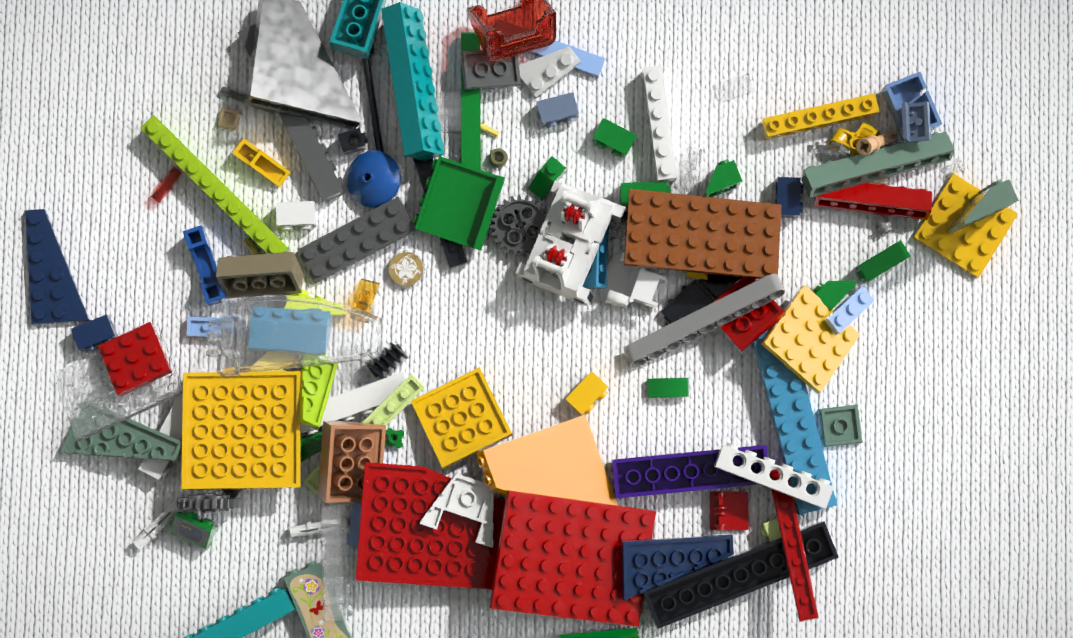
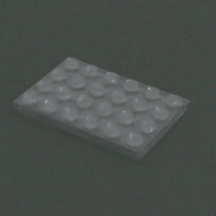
[52,325,183,442]

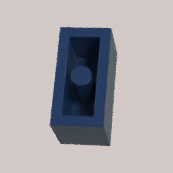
[775,177,804,218]
[71,314,118,353]

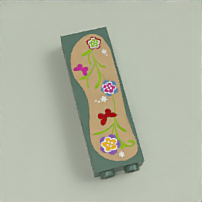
[284,560,353,638]

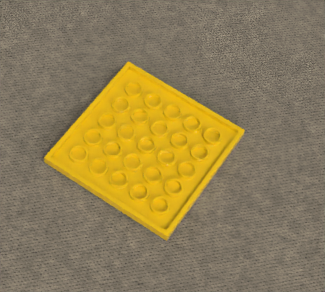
[181,371,301,490]

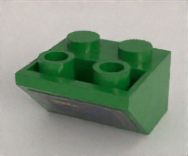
[171,510,218,549]

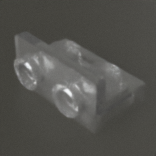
[337,345,368,386]

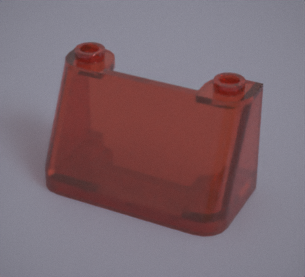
[467,0,556,61]

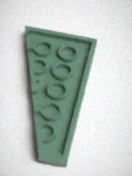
[60,400,182,461]

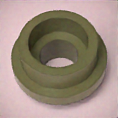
[489,148,508,168]

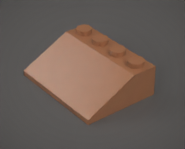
[318,421,386,503]

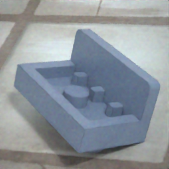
[899,102,931,143]

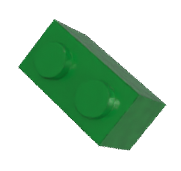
[592,118,637,159]

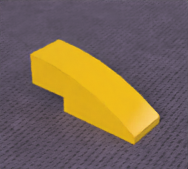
[231,138,291,187]

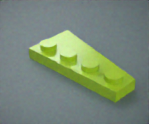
[299,354,338,430]

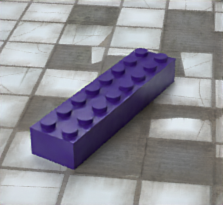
[611,445,770,498]

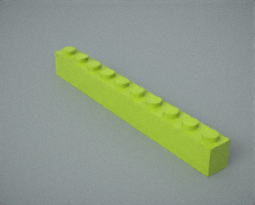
[140,114,291,254]

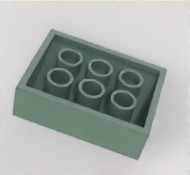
[947,179,1019,234]

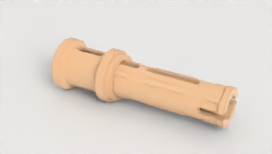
[856,131,896,156]

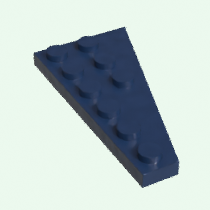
[621,534,734,601]

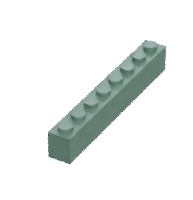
[801,131,955,198]

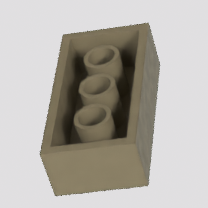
[216,252,303,298]

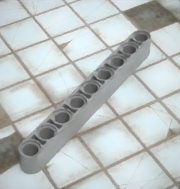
[624,274,785,368]

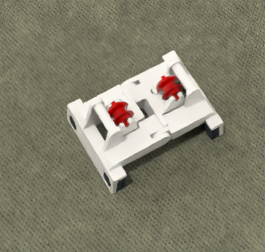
[516,180,627,307]

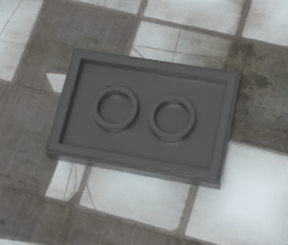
[460,48,521,90]

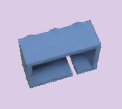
[881,71,942,142]

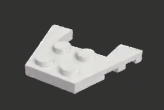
[419,473,493,548]

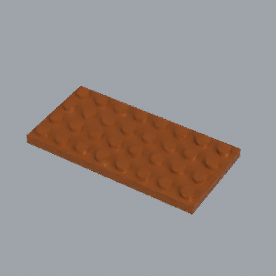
[624,189,782,279]

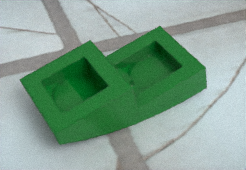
[647,378,689,398]

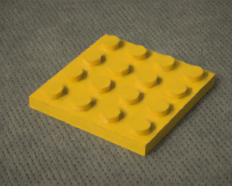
[913,173,1018,278]
[761,285,860,394]
[411,367,513,469]

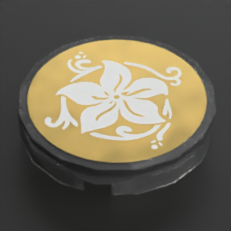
[387,250,425,289]

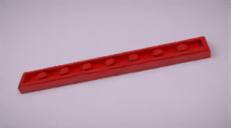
[770,469,819,622]

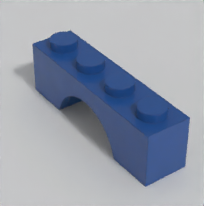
[183,225,228,306]

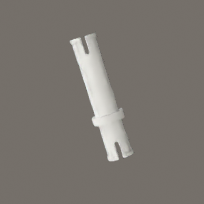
[132,501,183,550]
[290,517,349,538]

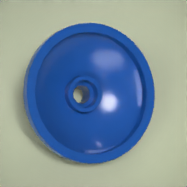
[346,150,401,208]

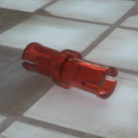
[150,166,183,203]

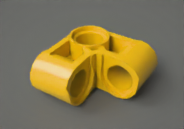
[829,123,880,156]

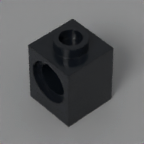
[338,128,368,155]

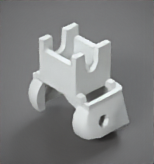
[600,251,667,309]

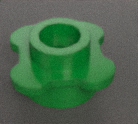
[385,428,405,449]

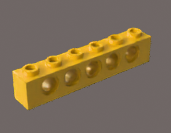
[761,93,879,140]

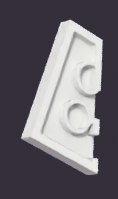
[519,47,581,97]

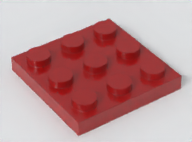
[714,277,786,352]
[98,321,172,397]

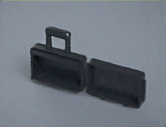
[662,274,743,324]

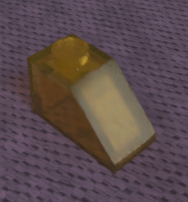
[350,278,380,324]

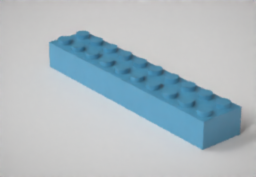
[752,324,837,515]

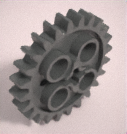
[490,194,547,257]
[177,493,241,513]

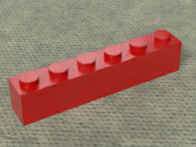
[814,182,932,220]

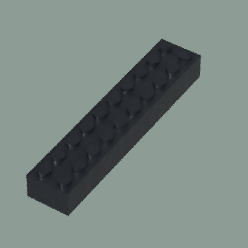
[643,521,839,629]

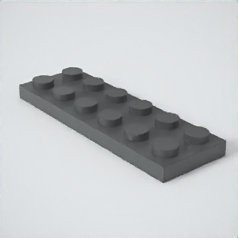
[298,196,417,284]

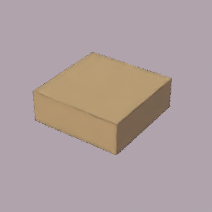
[218,108,241,131]

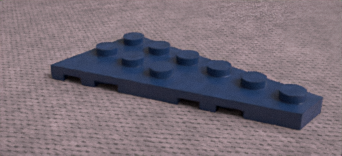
[25,209,90,325]

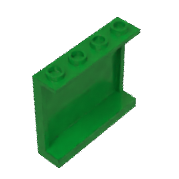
[413,156,505,251]

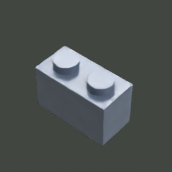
[536,92,579,128]

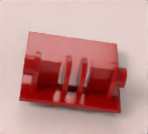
[710,491,749,530]

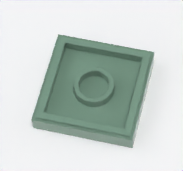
[819,404,863,447]

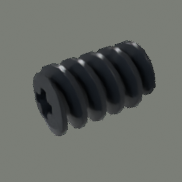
[365,342,409,380]

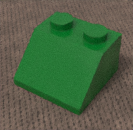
[703,159,743,197]

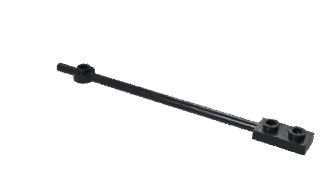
[356,45,384,152]

